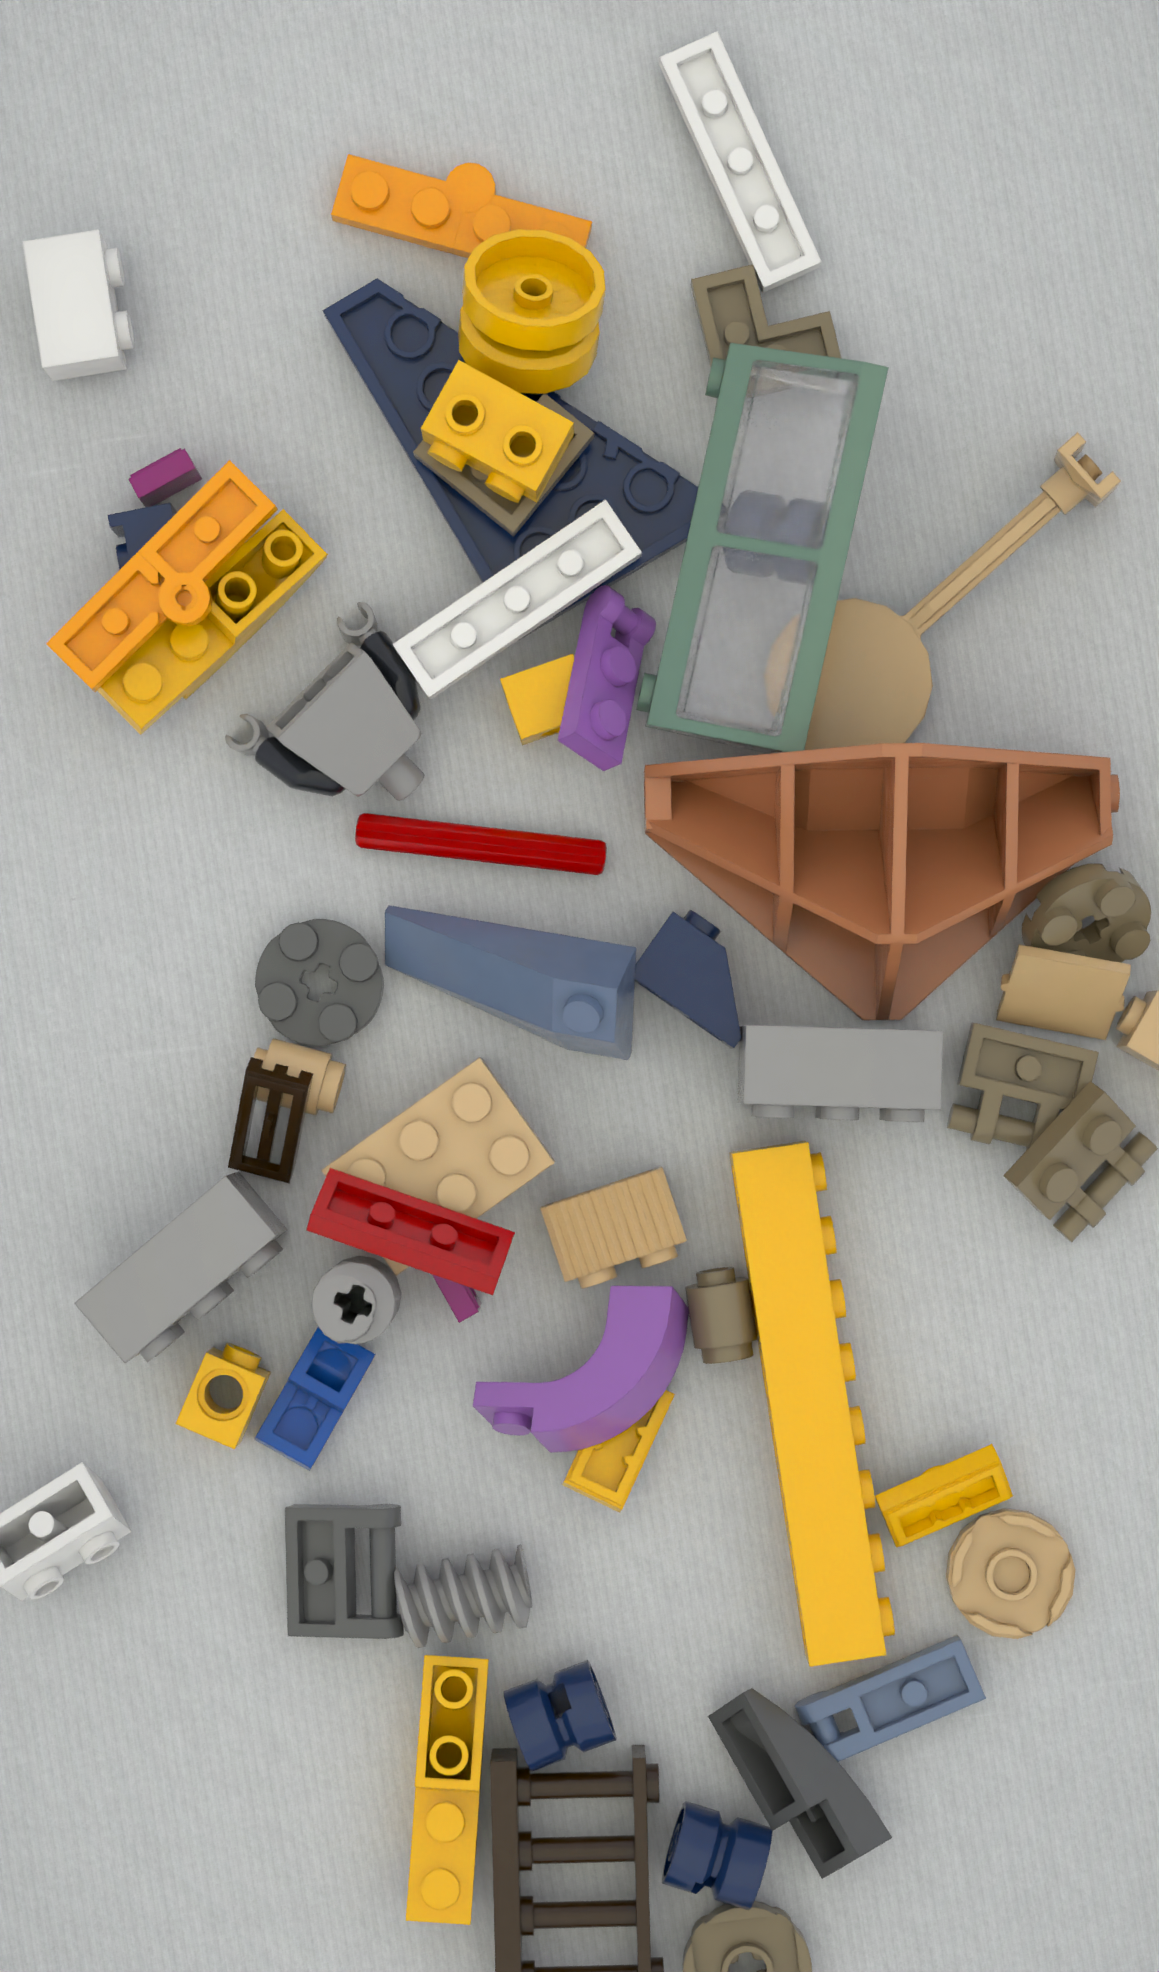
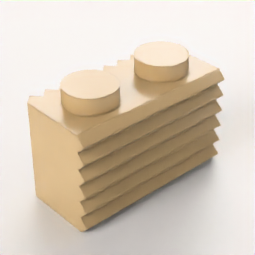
[540,1166,687,1289]

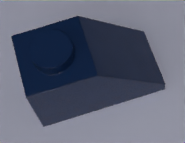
[635,910,741,1049]

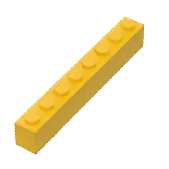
[729,1141,895,1667]

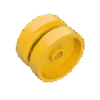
[458,229,606,394]

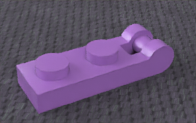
[558,585,656,771]

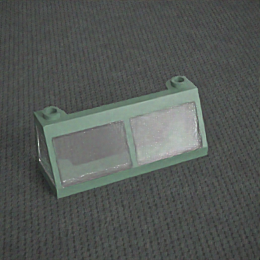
[636,343,889,754]

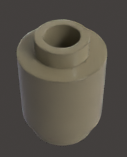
[685,1267,757,1364]

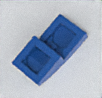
[255,1327,376,1471]

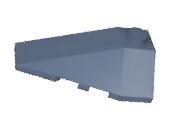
[385,905,636,1060]

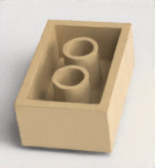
[321,1057,555,1276]

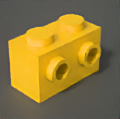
[421,360,574,503]

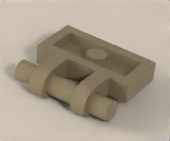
[947,1023,1099,1150]
[1003,1081,1158,1243]

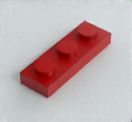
[306,1168,515,1295]

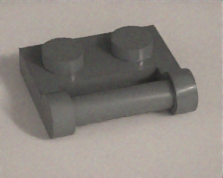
[285,1504,404,1639]

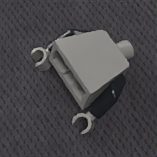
[225,602,425,801]

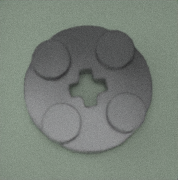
[255,919,384,1046]

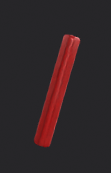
[355,813,607,875]

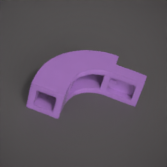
[473,1286,689,1453]

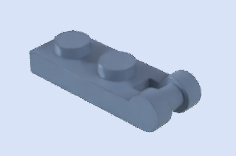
[794,1635,986,1762]

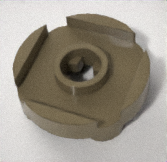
[1022,864,1151,963]
[682,1901,812,1972]

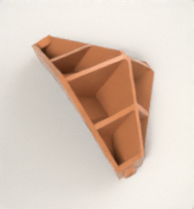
[644,743,1120,1020]

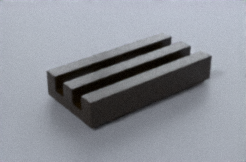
[228,1057,314,1183]

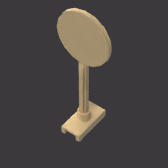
[767,432,1121,750]

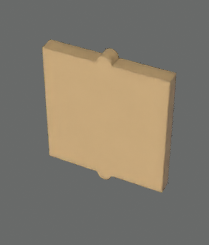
[996,944,1131,1040]

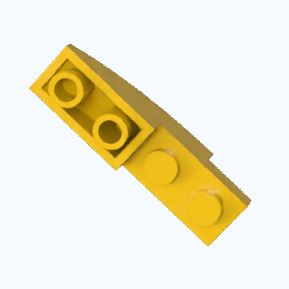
[97,509,328,735]
[406,1655,489,1925]

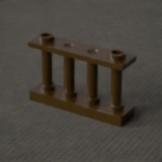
[490,1745,664,1972]

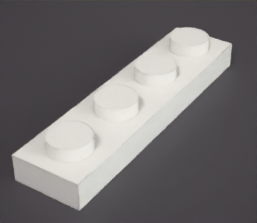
[659,31,822,293]
[392,500,642,700]

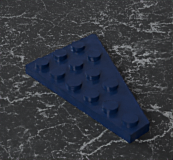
[322,278,731,641]

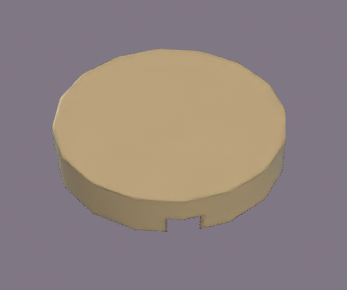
[946,1508,1075,1639]

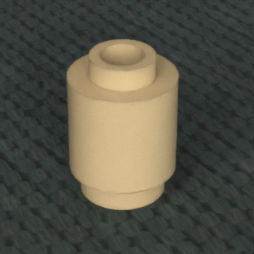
[254,1038,346,1115]

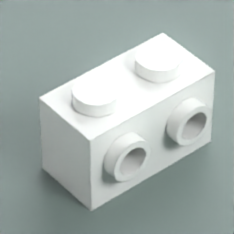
[22,229,134,381]
[0,1462,132,1601]

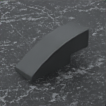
[708,1688,892,1879]

